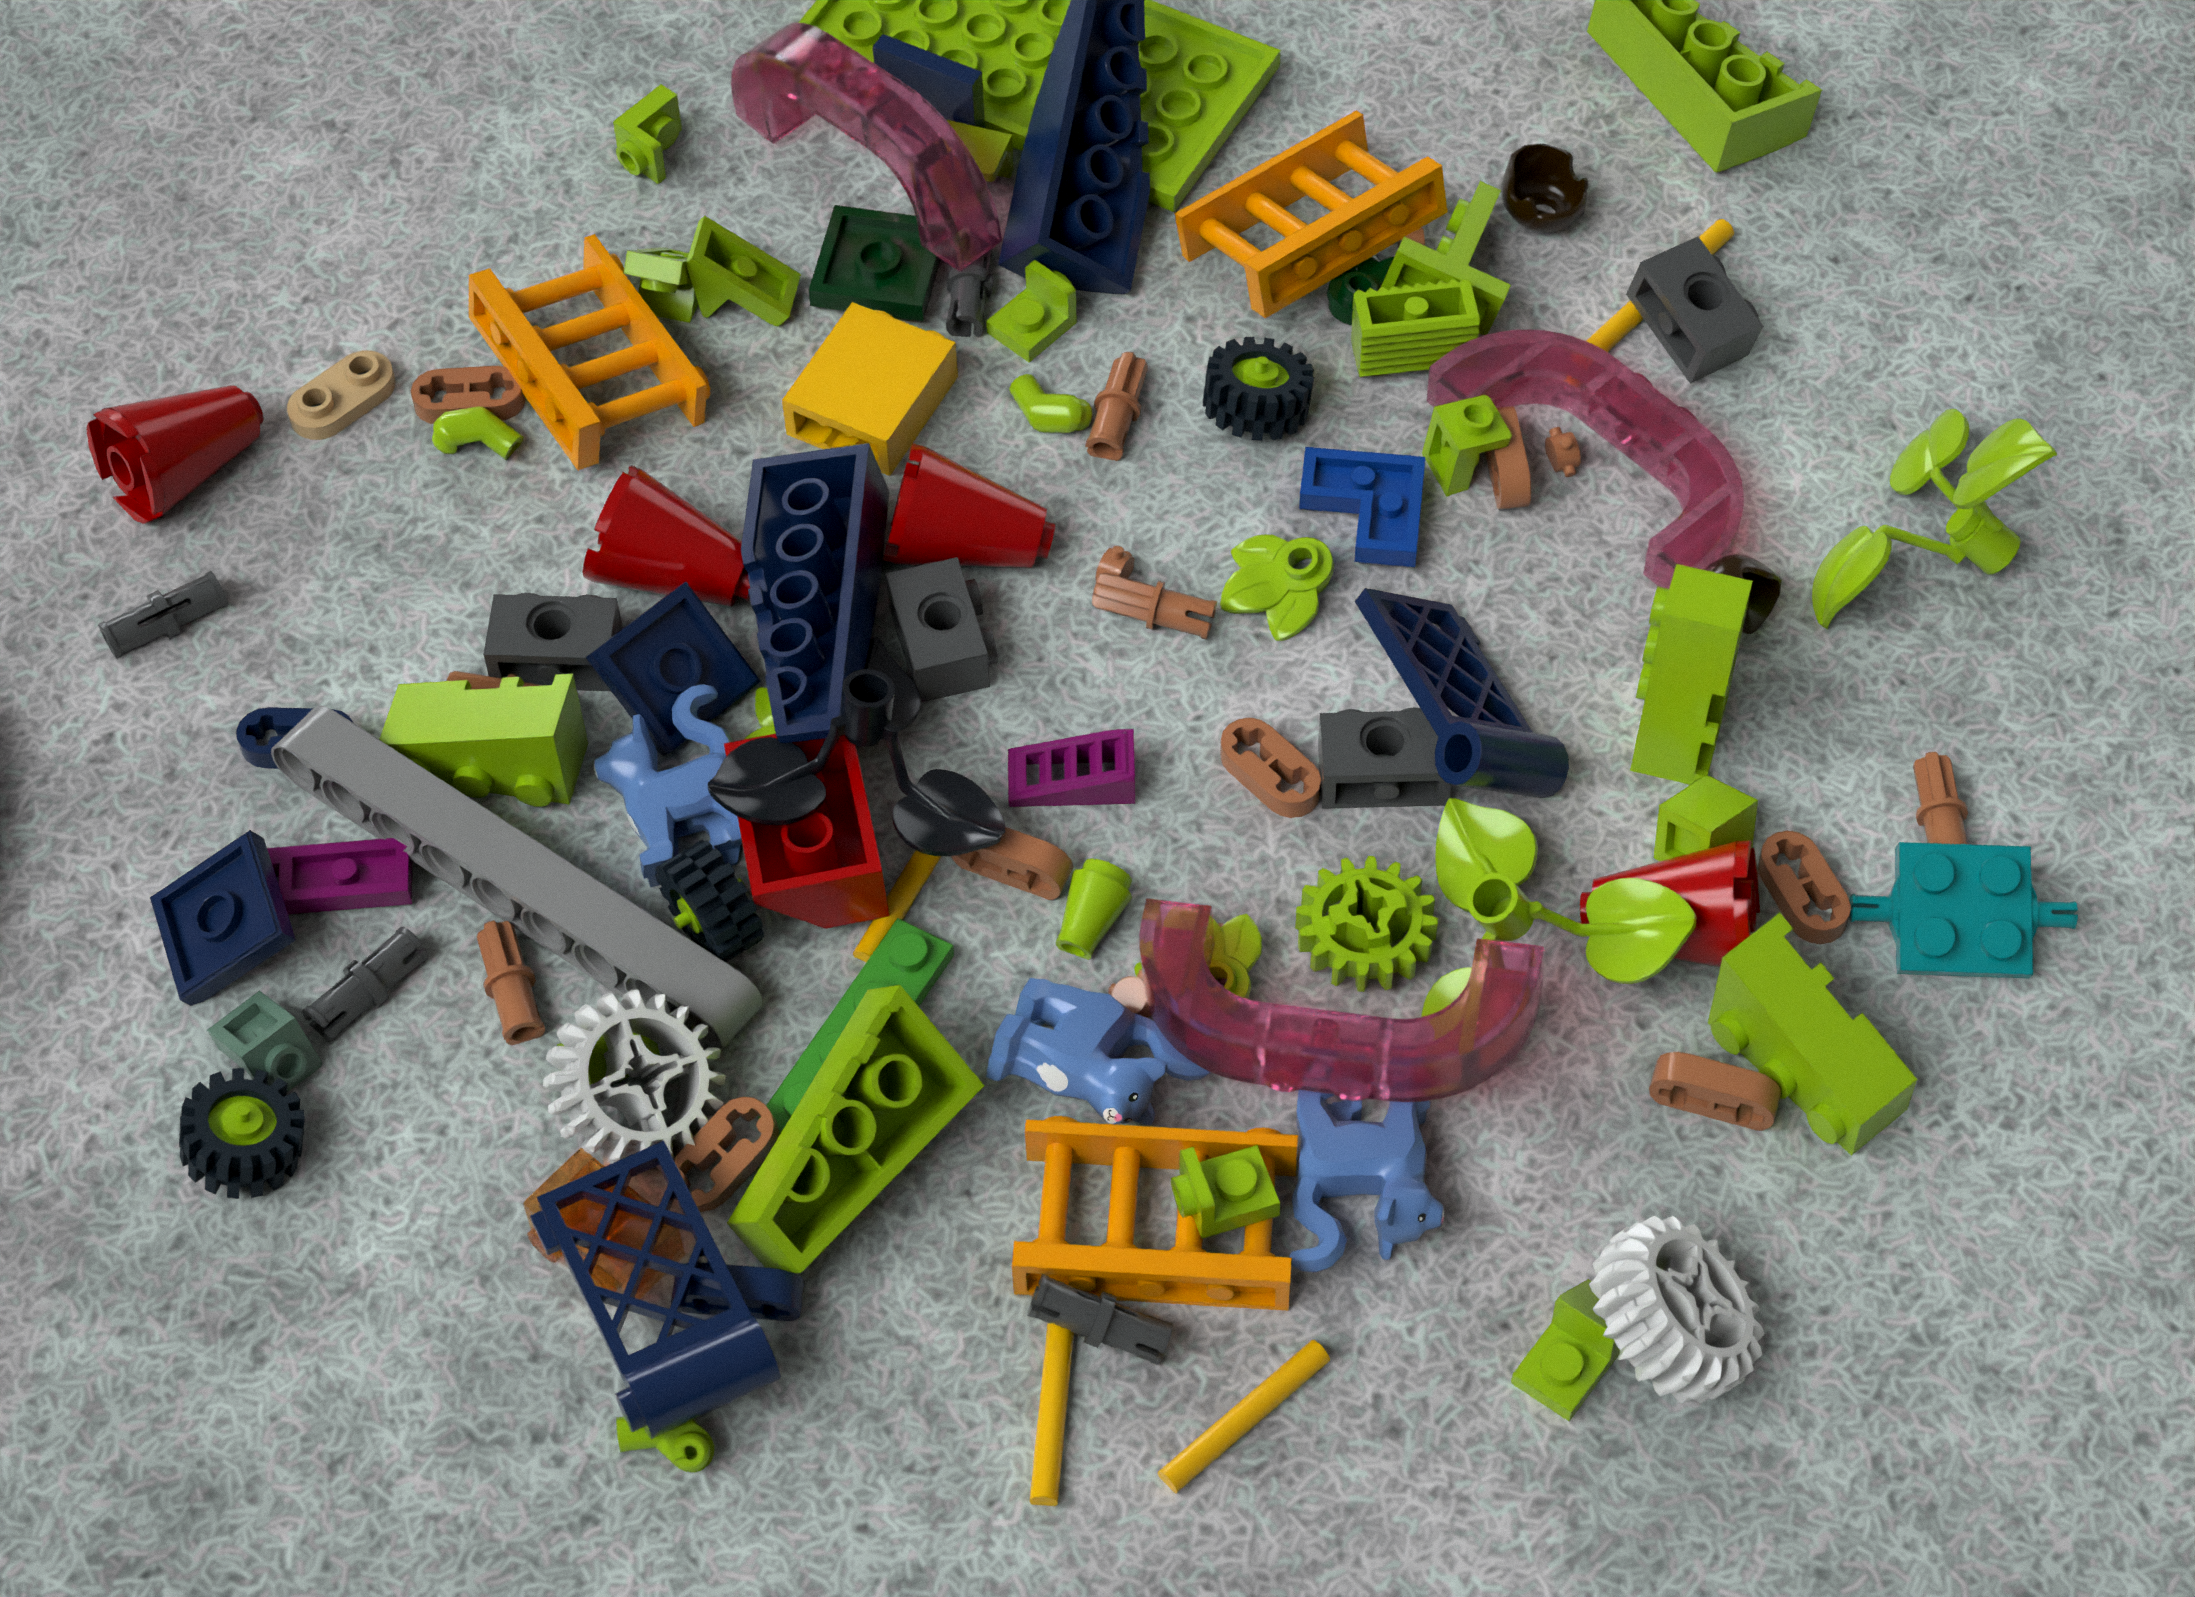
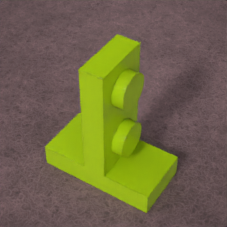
[1381,181,1511,336]

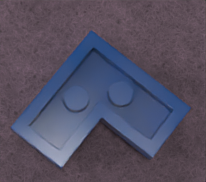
[1299,447,1426,567]

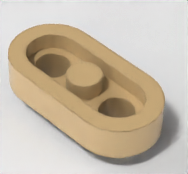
[287,350,396,440]

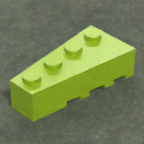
[1587,0,1822,173]
[727,985,985,1273]

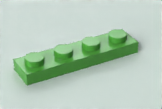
[758,918,954,1137]

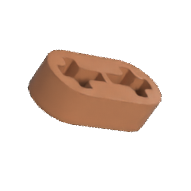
[410,366,526,424]
[1485,406,1531,510]
[1220,718,1321,818]
[951,827,1074,900]
[1758,830,1851,944]
[1649,1052,1781,1131]
[673,1096,779,1212]

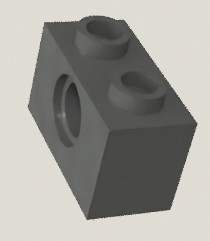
[1626,236,1764,384]
[886,557,998,703]
[483,593,623,691]
[1318,707,1451,809]

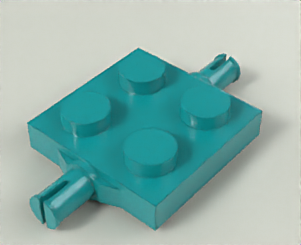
[1849,842,2078,979]

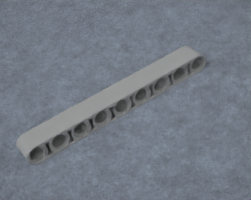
[271,705,763,1053]

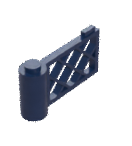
[1355,588,1569,798]
[530,1141,781,1439]

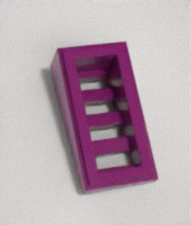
[1008,729,1135,807]

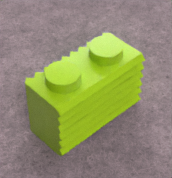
[1351,278,1480,377]

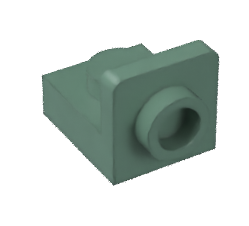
[207,991,322,1092]

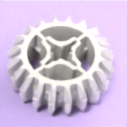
[542,989,727,1169]
[1589,1215,1765,1404]

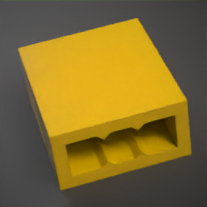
[782,302,958,476]

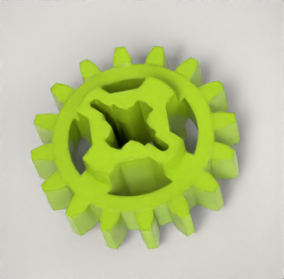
[1295,856,1438,992]

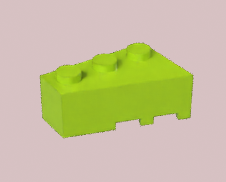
[1708,912,1917,1156]

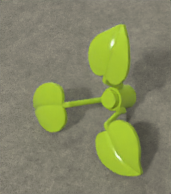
[1812,408,2057,629]
[1421,798,1697,1077]

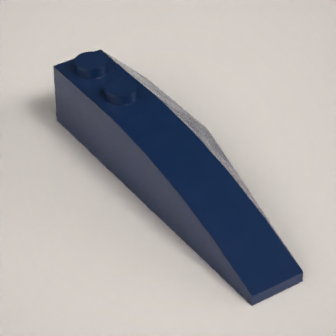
[998,0,1150,294]
[741,443,890,743]

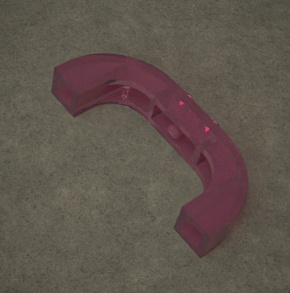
[731,23,1002,272]
[1427,329,1744,589]
[1139,898,1544,1102]

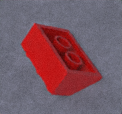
[724,734,890,929]

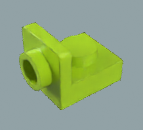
[613,84,682,184]
[986,260,1077,363]
[1422,395,1512,497]
[1171,1145,1280,1239]

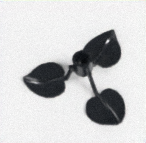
[707,637,1005,856]

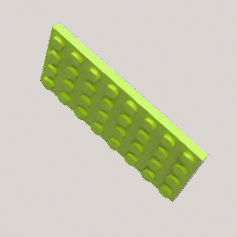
[784,0,1281,212]

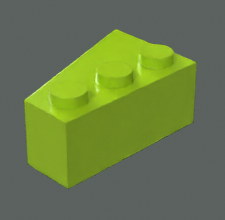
[1630,564,1753,785]
[379,673,589,807]

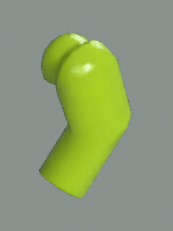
[1009,374,1093,433]
[432,406,524,460]
[616,1416,715,1472]

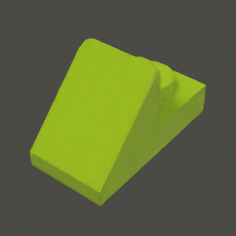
[686,216,801,326]
[623,247,698,323]
[1511,1279,1620,1422]

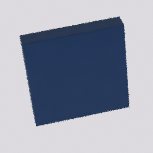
[873,34,985,145]
[586,582,761,756]
[150,830,296,1006]

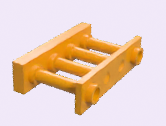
[1174,110,1448,318]
[469,234,710,470]
[1012,1116,1298,1311]

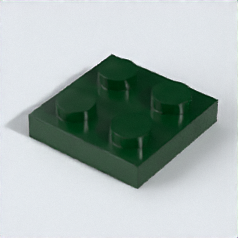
[808,205,948,321]

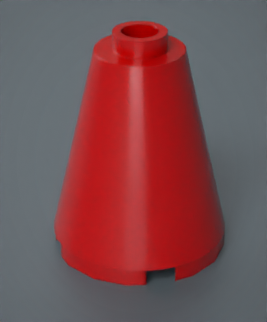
[86,385,264,524]
[883,443,1056,568]
[582,465,750,607]
[1580,840,1760,968]

